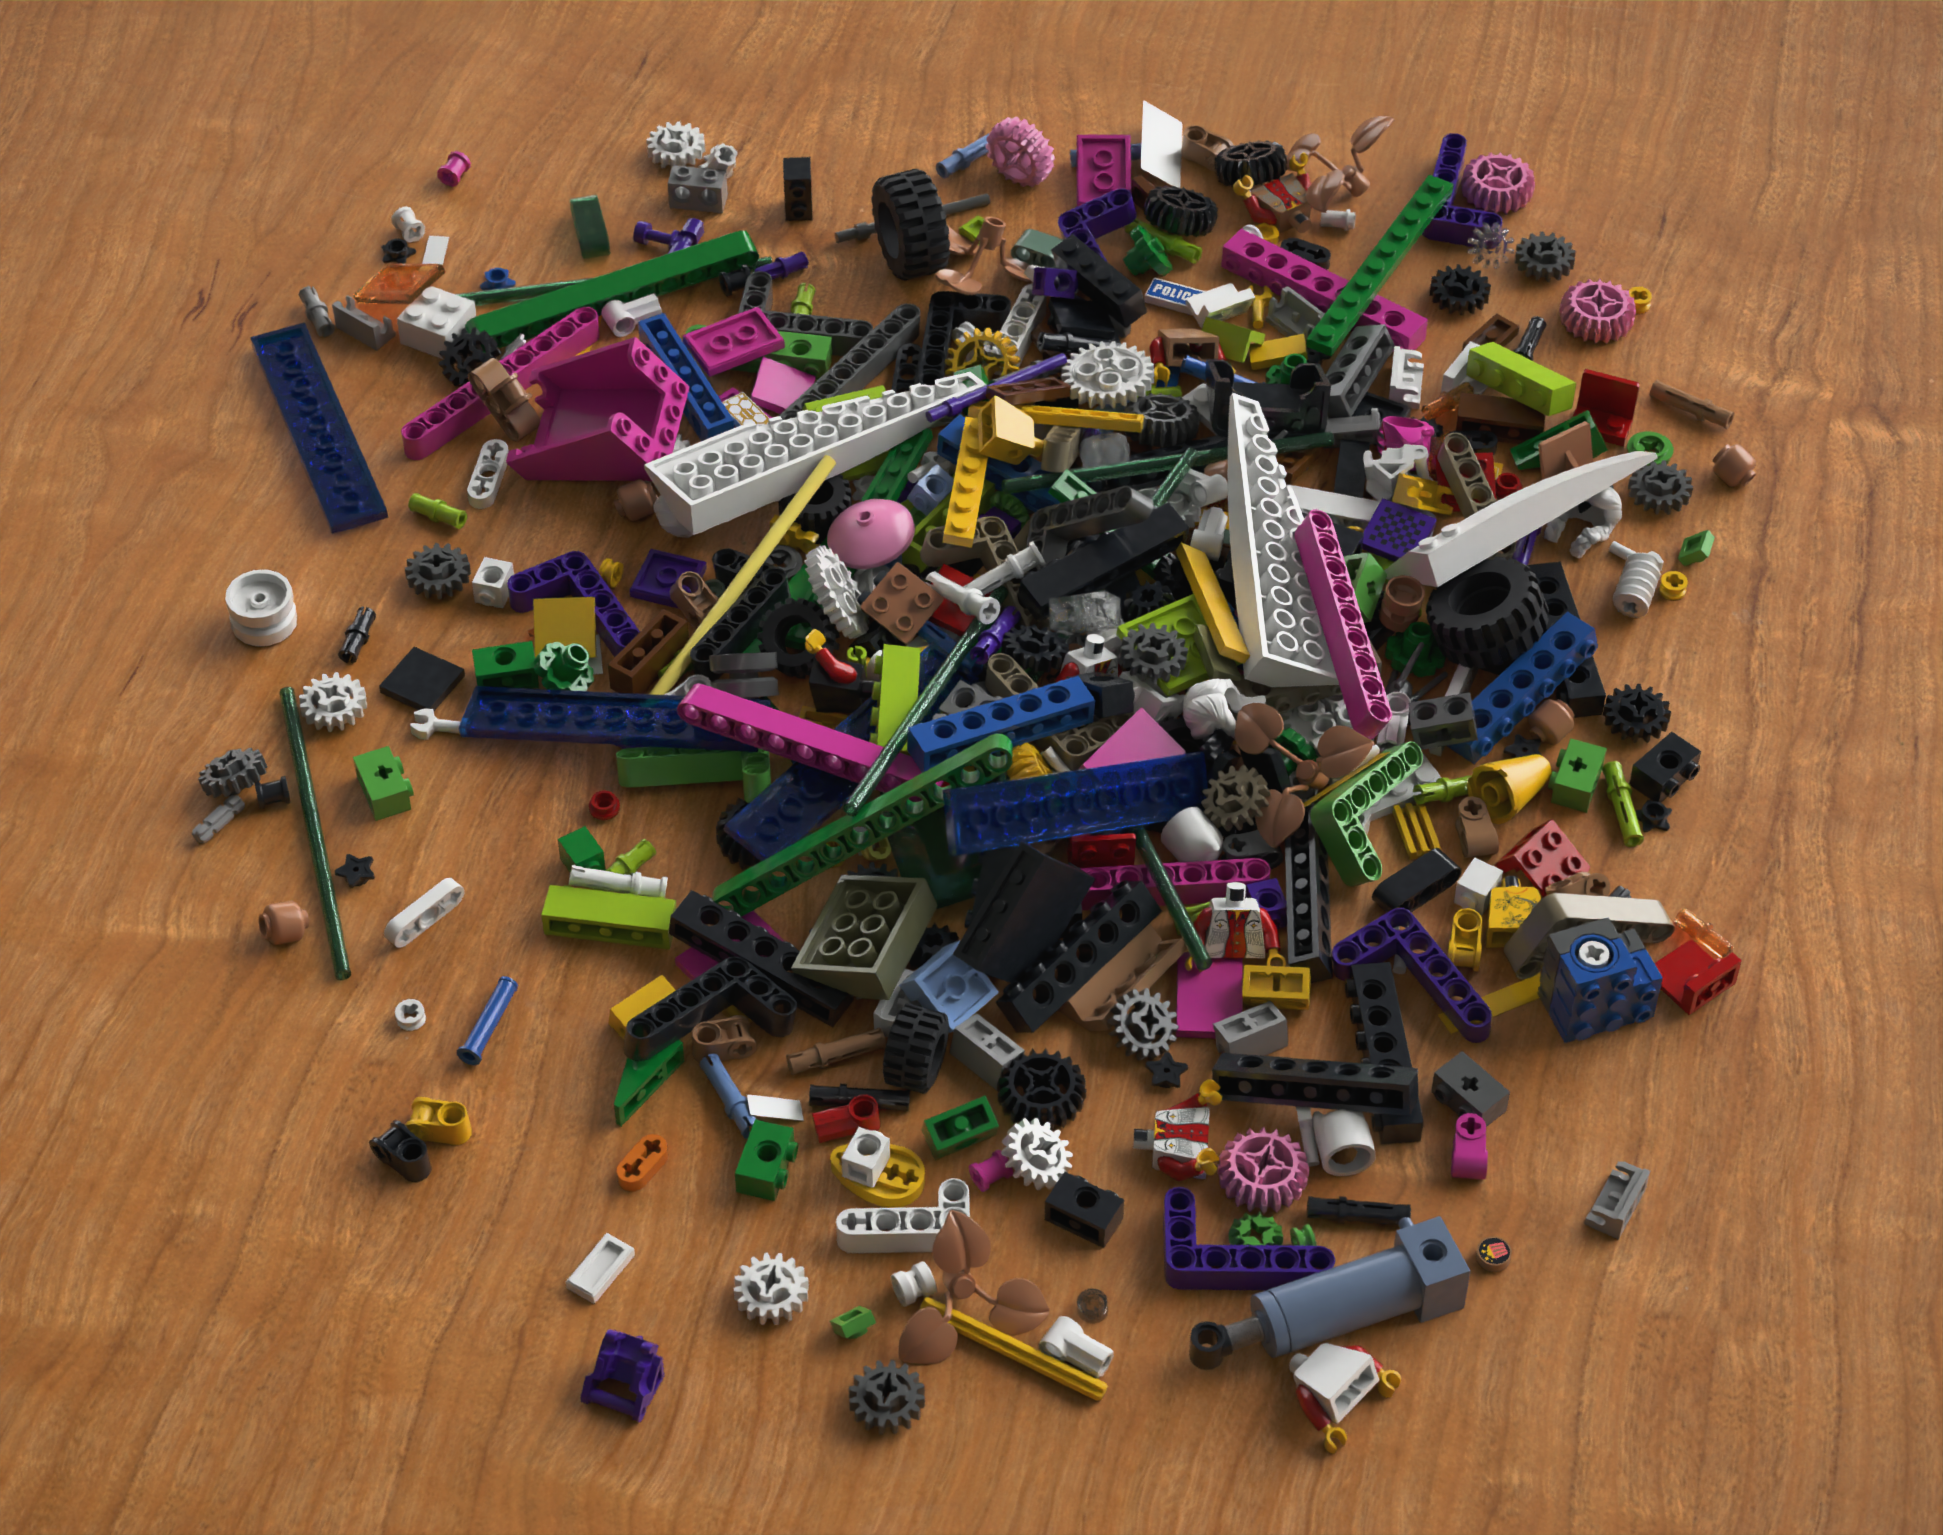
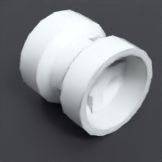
[891,1261,937,1307]

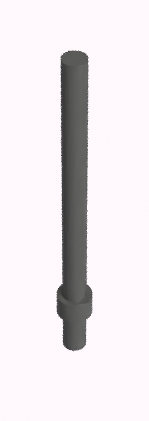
[835,193,991,243]

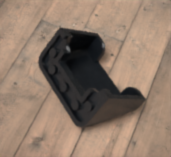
[1205,359,1331,441]

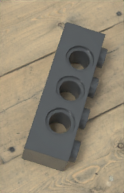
[1325,324,1395,419]

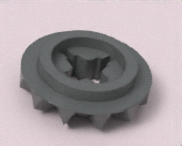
[765,545,803,579]

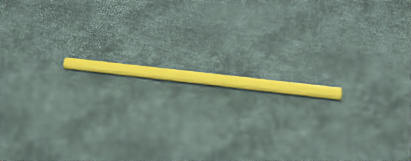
[628,455,836,732]

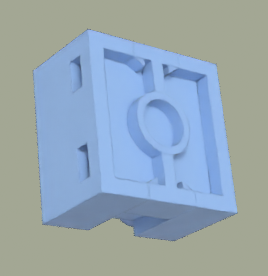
[899,941,999,1033]

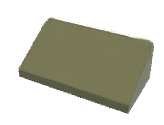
[1193,624,1241,681]

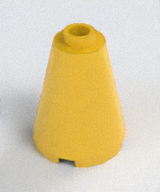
[1467,754,1552,824]

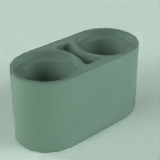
[1011,229,1063,268]

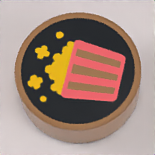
[1476,1237,1512,1272]

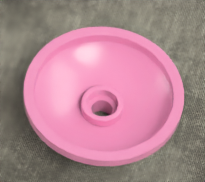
[827,499,915,569]

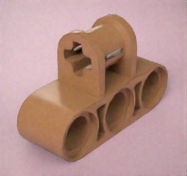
[468,358,540,442]

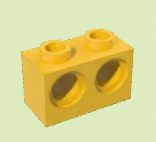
[1242,965,1311,1010]

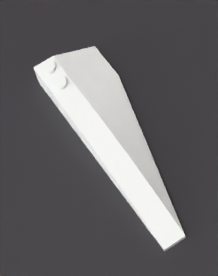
[1384,451,1658,587]

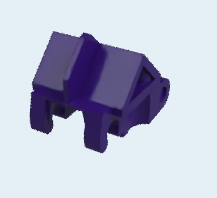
[580,1329,664,1422]

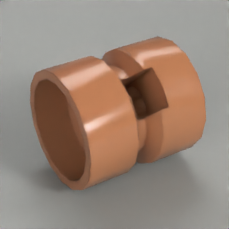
[1379,575,1425,632]

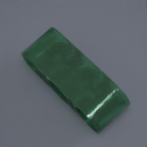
[570,194,611,259]

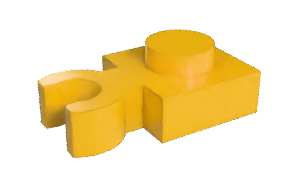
[770,514,819,554]

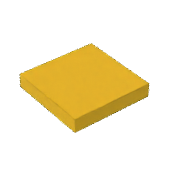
[533,597,597,658]

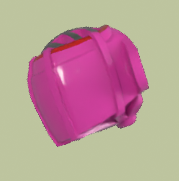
[1376,416,1434,471]

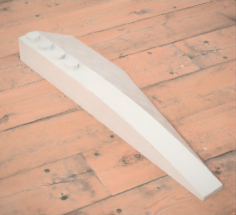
[1228,393,1339,687]

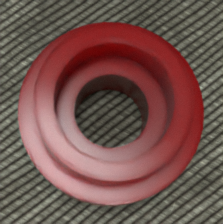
[1495,473,1522,498]
[589,790,620,820]

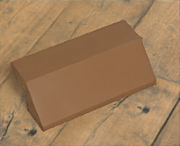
[1057,923,1188,1032]

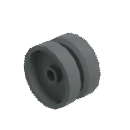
[709,652,779,700]

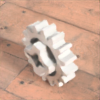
[647,121,705,169]
[299,672,367,732]
[1001,1118,1073,1190]
[734,1253,809,1325]

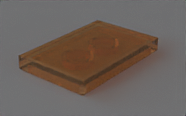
[353,264,446,304]

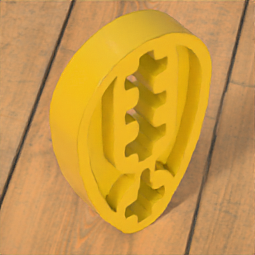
[830,1144,925,1208]

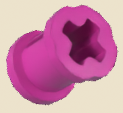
[437,151,471,187]
[969,1149,1013,1192]

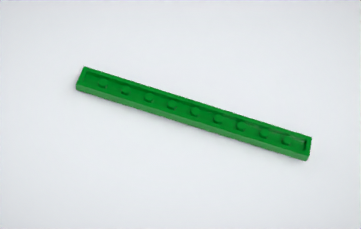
[1306,175,1454,356]
[785,428,934,651]

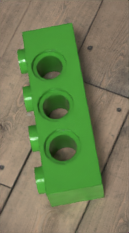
[729,331,832,380]

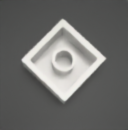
[397,284,476,359]

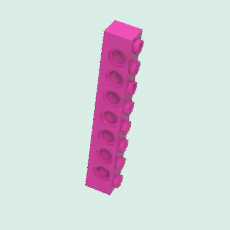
[1221,228,1428,352]

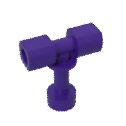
[633,218,704,254]

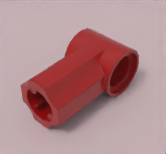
[812,1095,880,1143]

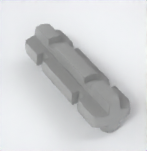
[192,795,245,843]

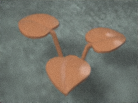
[1287,116,1395,213]
[936,217,1033,295]
[1235,703,1374,848]
[898,1210,1050,1364]

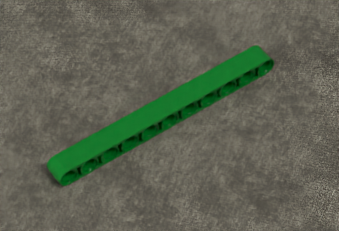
[465,230,759,353]
[711,734,1013,917]

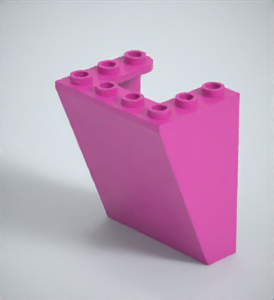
[505,337,690,481]

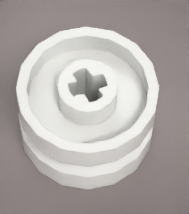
[225,570,297,646]

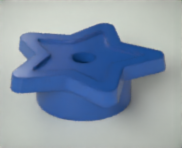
[480,268,516,296]

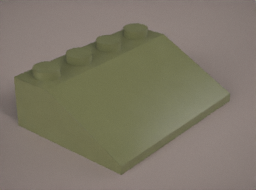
[791,875,938,1000]

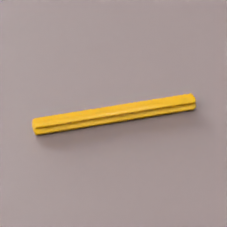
[919,1297,1108,1401]

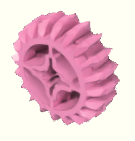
[985,117,1055,187]
[1461,152,1535,215]
[1559,279,1636,344]
[1217,1127,1309,1215]

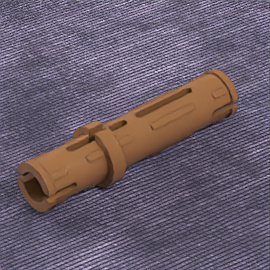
[1649,380,1734,429]
[786,1028,886,1075]

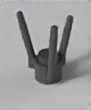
[1385,642,1448,702]

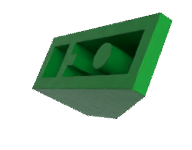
[1510,410,1608,470]
[614,1040,685,1127]

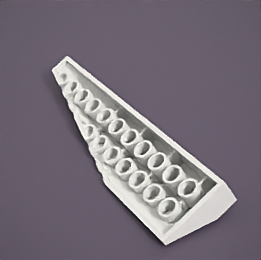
[644,372,987,535]

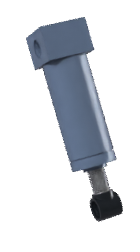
[1189,1216,1470,1370]

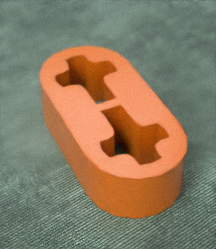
[616,1134,668,1192]

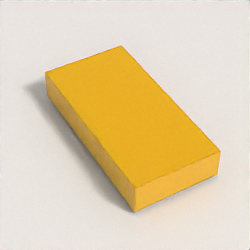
[1249,334,1308,370]

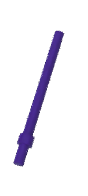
[925,353,1067,423]

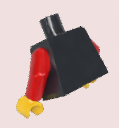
[805,629,875,713]

